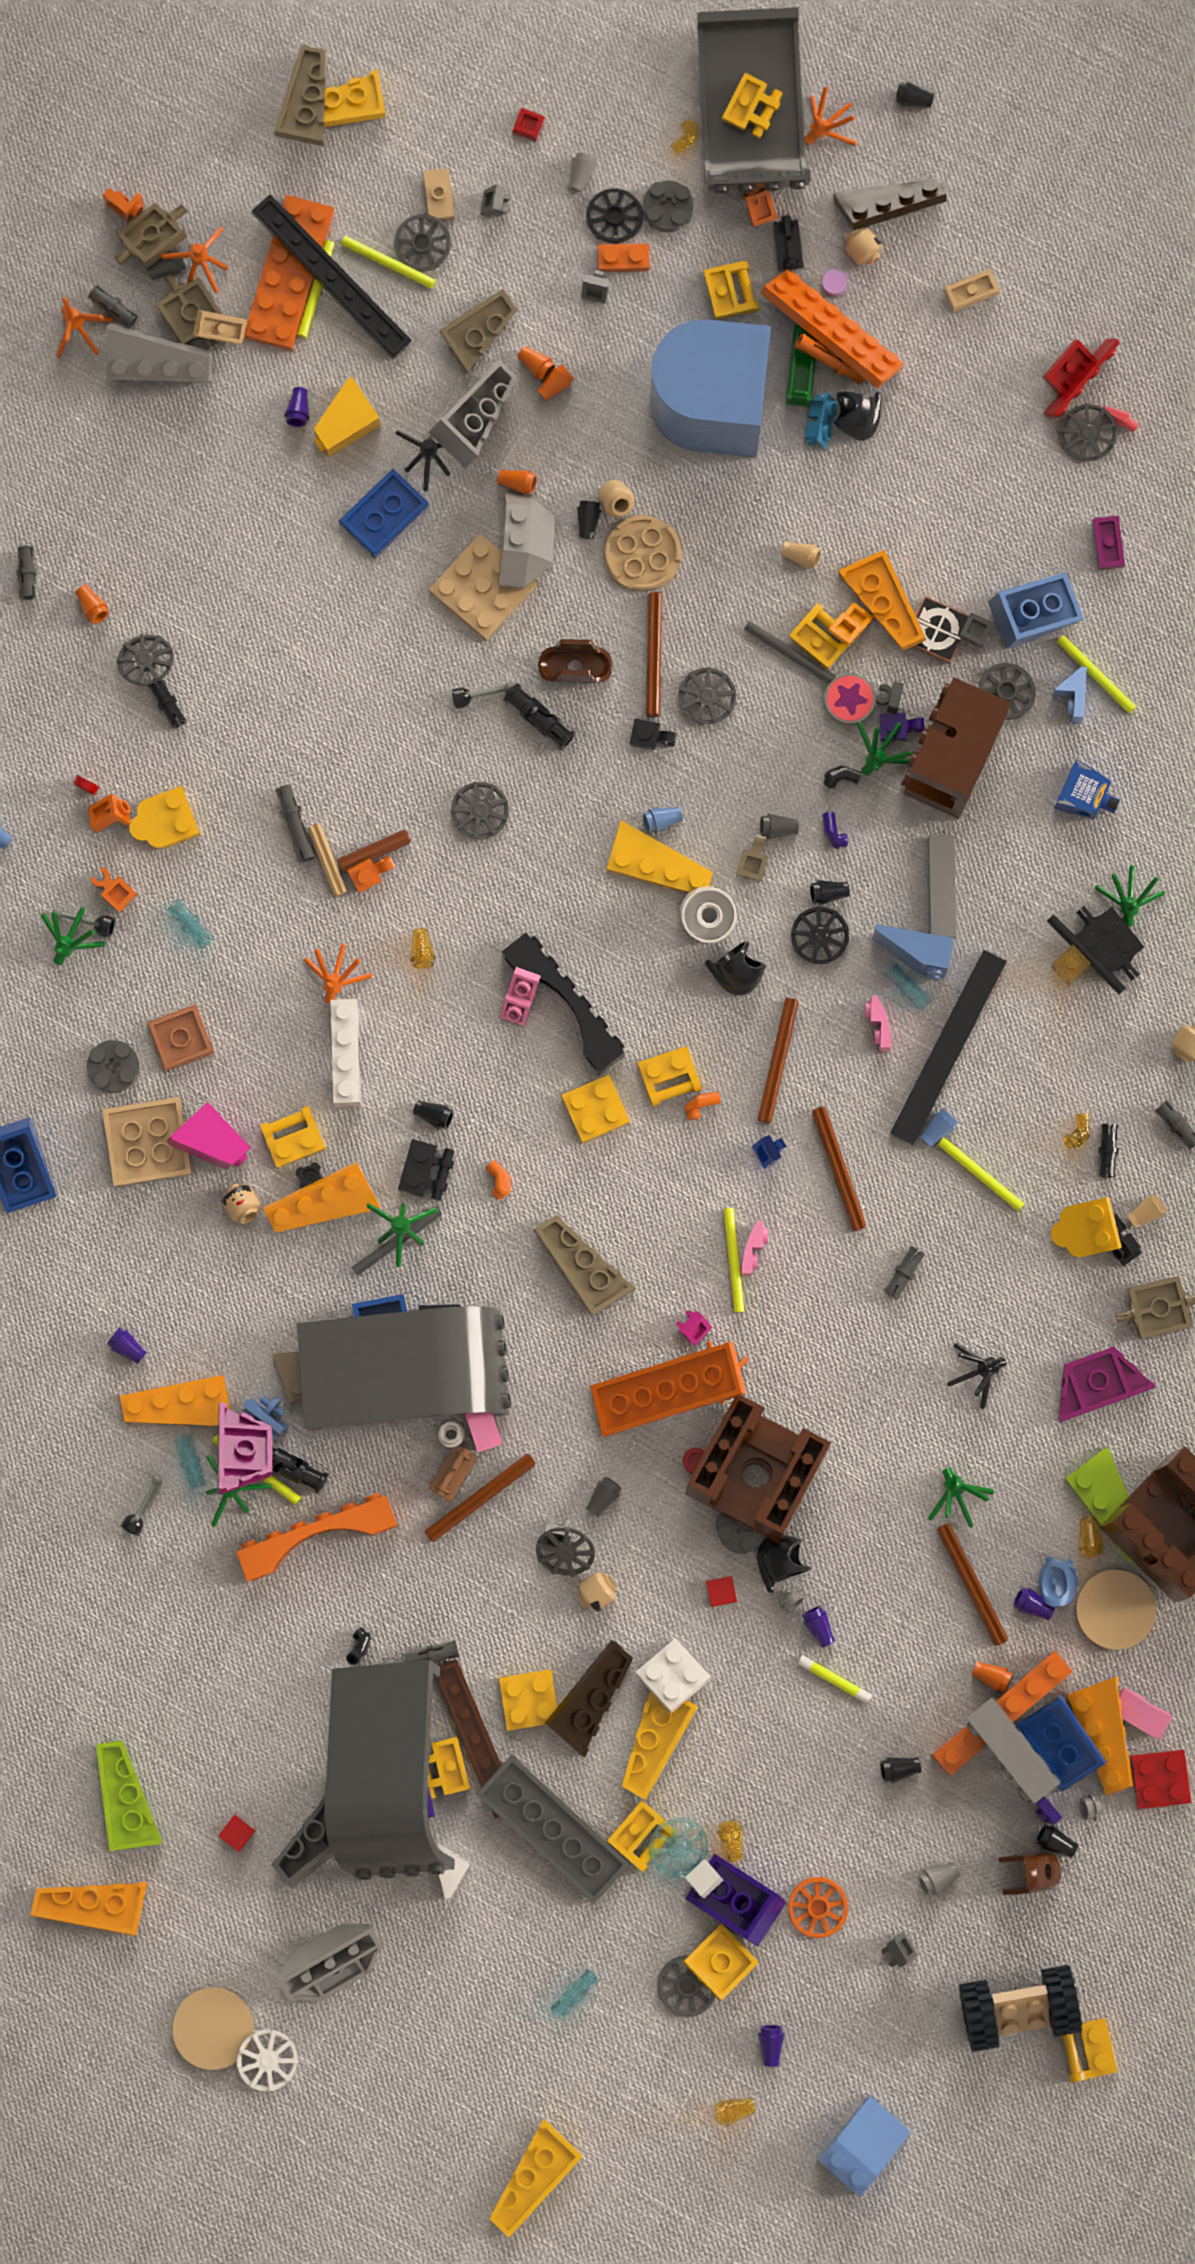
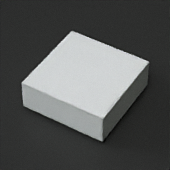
[685,1859,723,1898]

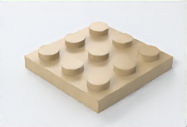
[429,534,537,641]
[102,1097,192,1187]

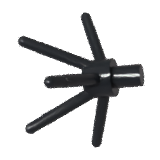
[395,430,450,492]
[947,1343,1007,1409]

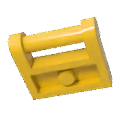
[703,261,760,320]
[789,603,851,670]
[638,1046,702,1107]
[260,1106,326,1169]
[607,1800,678,1873]
[1060,2018,1118,2082]

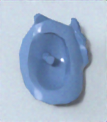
[1039,1556,1079,1607]

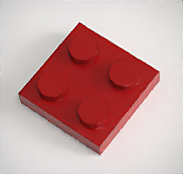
[1130,1749,1192,1809]

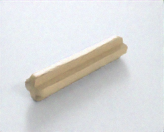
[308,823,347,897]

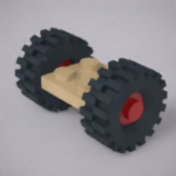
[959,1965,1082,2052]

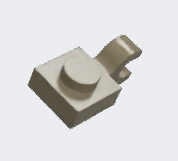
[736,834,769,882]

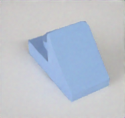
[1052,667,1087,723]

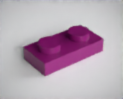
[1092,516,1125,570]

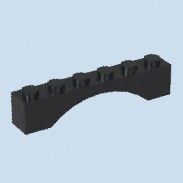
[502,933,625,1076]

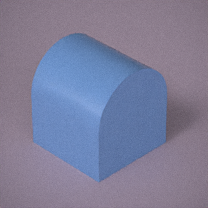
[650,320,771,458]

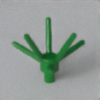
[857,722,913,776]
[1095,865,1165,926]
[41,907,106,965]
[366,1203,438,1267]
[206,1455,272,1527]
[928,1468,995,1528]

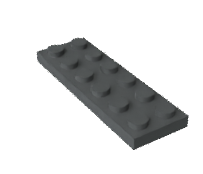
[475,1754,630,1904]

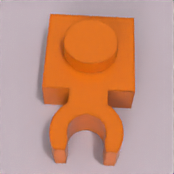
[90,867,138,913]

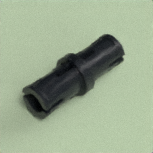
[147,679,187,729]
[1098,1124,1119,1178]

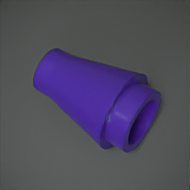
[284,387,309,427]
[107,1327,147,1364]
[1013,1587,1055,1620]
[802,1606,835,1648]
[758,2025,785,2067]

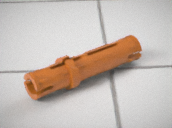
[795,333,865,385]

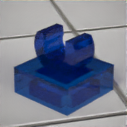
[752,1135,787,1169]

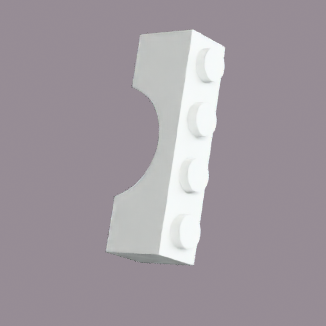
[330,999,361,1108]

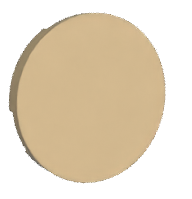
[605,515,681,592]
[1076,1569,1156,1650]
[172,1987,254,2070]

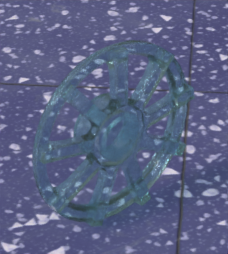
[649,1818,708,1878]

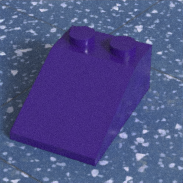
[685,1853,787,1947]

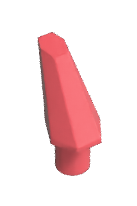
[1102,406,1139,432]

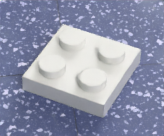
[635,1638,711,1713]

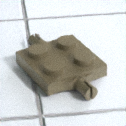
[114,203,188,268]
[156,274,223,350]
[1115,1276,1195,1340]

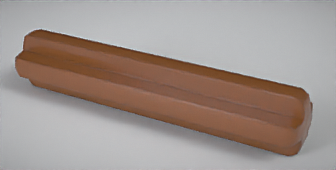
[337,830,411,873]

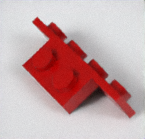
[1042,338,1120,417]

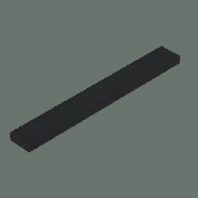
[251,194,412,359]
[890,950,1007,1145]

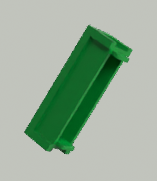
[785,325,818,407]

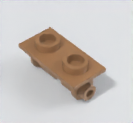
[428,1445,478,1502]

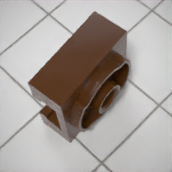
[685,1395,831,1544]

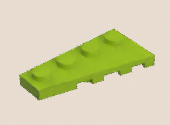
[1064,1447,1132,1563]
[96,1740,164,1851]

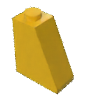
[313,377,380,457]

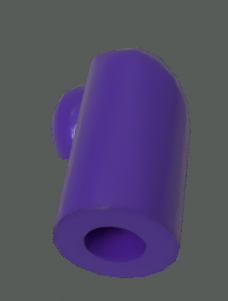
[822,812,848,849]

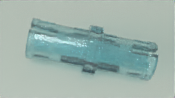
[167,899,214,948]
[885,963,933,1011]
[174,1434,207,1490]
[550,1968,600,2020]

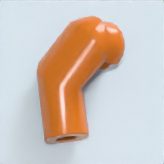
[684,1091,721,1121]
[485,1160,511,1200]

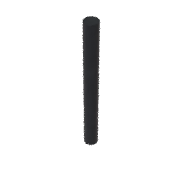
[1047,914,1126,995]

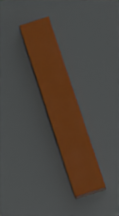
[436,1660,501,1818]

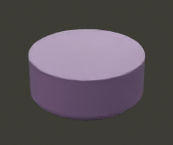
[822,269,847,297]

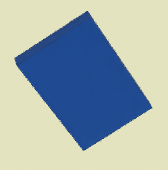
[339,469,429,558]
[1017,1695,1107,1792]

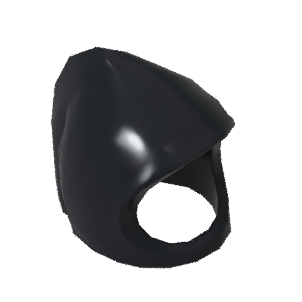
[833,392,882,440]
[705,941,766,996]
[757,1535,811,1593]

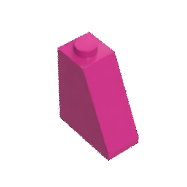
[166,1102,251,1170]

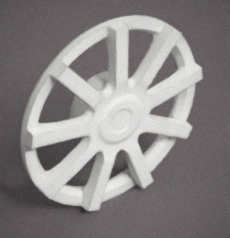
[237,2029,298,2091]

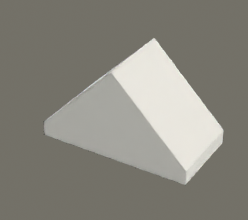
[437,1845,470,1899]

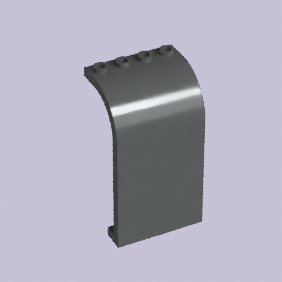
[697,7,811,193]
[297,1306,511,1430]
[324,1660,455,1880]

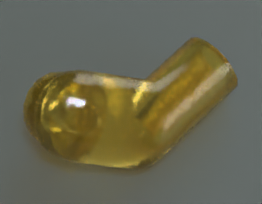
[671,118,699,155]
[1064,1113,1090,1149]

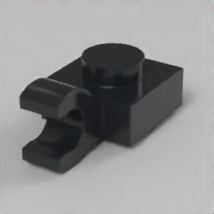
[630,718,676,750]

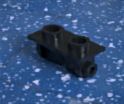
[773,215,804,271]
[1111,1213,1142,1267]

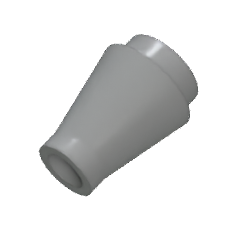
[568,152,596,192]
[918,1862,960,1895]

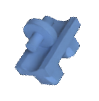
[242,1396,289,1441]

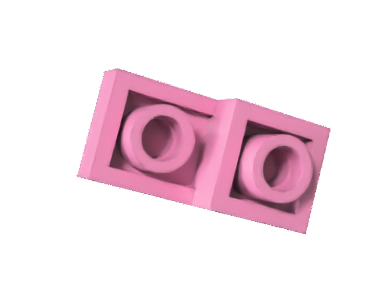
[500,967,541,1026]
[865,995,891,1052]
[741,1221,768,1276]
[464,1413,502,1453]
[1119,1686,1173,1739]

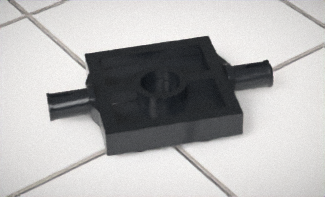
[1076,906,1145,981]

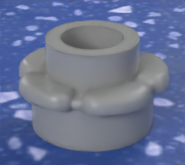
[780,1588,804,1612]
[1080,1795,1102,1821]

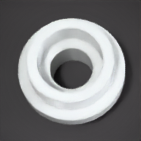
[438,1422,465,1448]

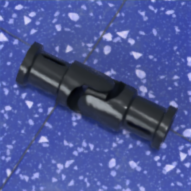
[503,683,576,750]
[272,1447,329,1494]

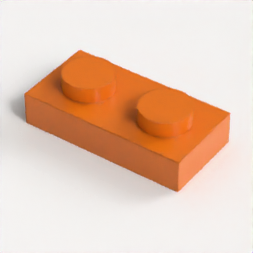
[598,243,649,272]

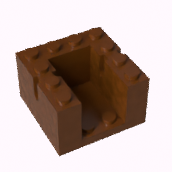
[901,677,1011,819]
[1099,1447,1195,1602]

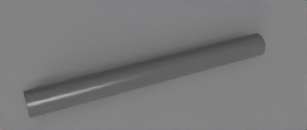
[744,621,836,684]
[351,1206,443,1276]

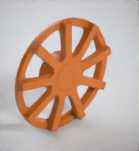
[788,1877,848,1938]

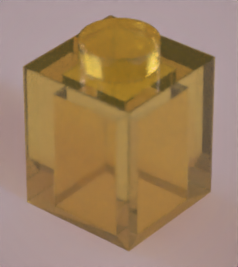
[1051,945,1091,986]

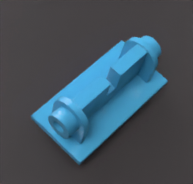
[804,392,837,449]

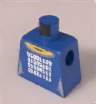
[1054,759,1120,819]

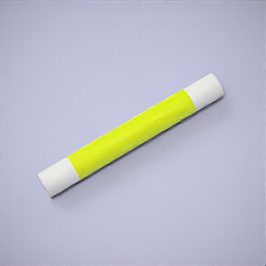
[797,1655,872,1704]

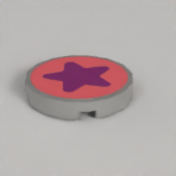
[824,674,876,725]

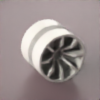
[680,886,737,943]

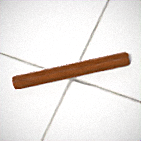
[646,592,662,718]
[758,998,799,1124]
[812,1107,866,1231]
[425,1454,536,1542]
[937,1523,1008,1646]

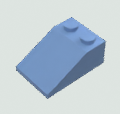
[988,572,1084,649]
[872,924,954,980]
[817,2095,911,2197]

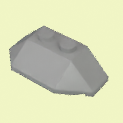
[498,492,555,589]
[276,1924,383,2001]

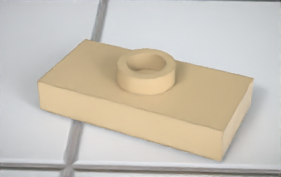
[423,168,455,222]
[943,269,1000,313]
[193,310,248,345]

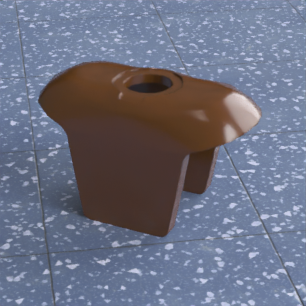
[538,639,613,683]
[999,1852,1062,1895]

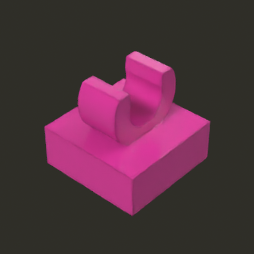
[676,1311,712,1346]

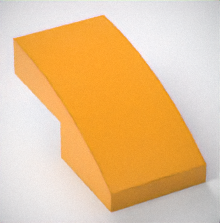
[828,602,874,646]

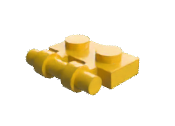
[722,73,783,139]
[428,1737,471,1799]

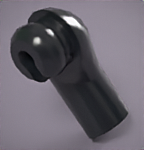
[823,765,862,788]
[346,1627,371,1665]

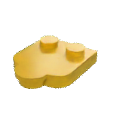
[129,786,200,850]
[1051,1197,1122,1257]

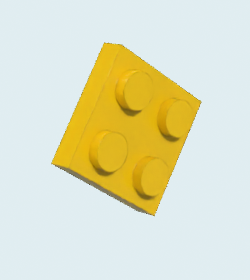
[561,1074,630,1144]
[499,1669,557,1731]
[683,1923,759,2001]

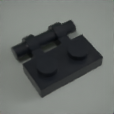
[398,1139,455,1201]

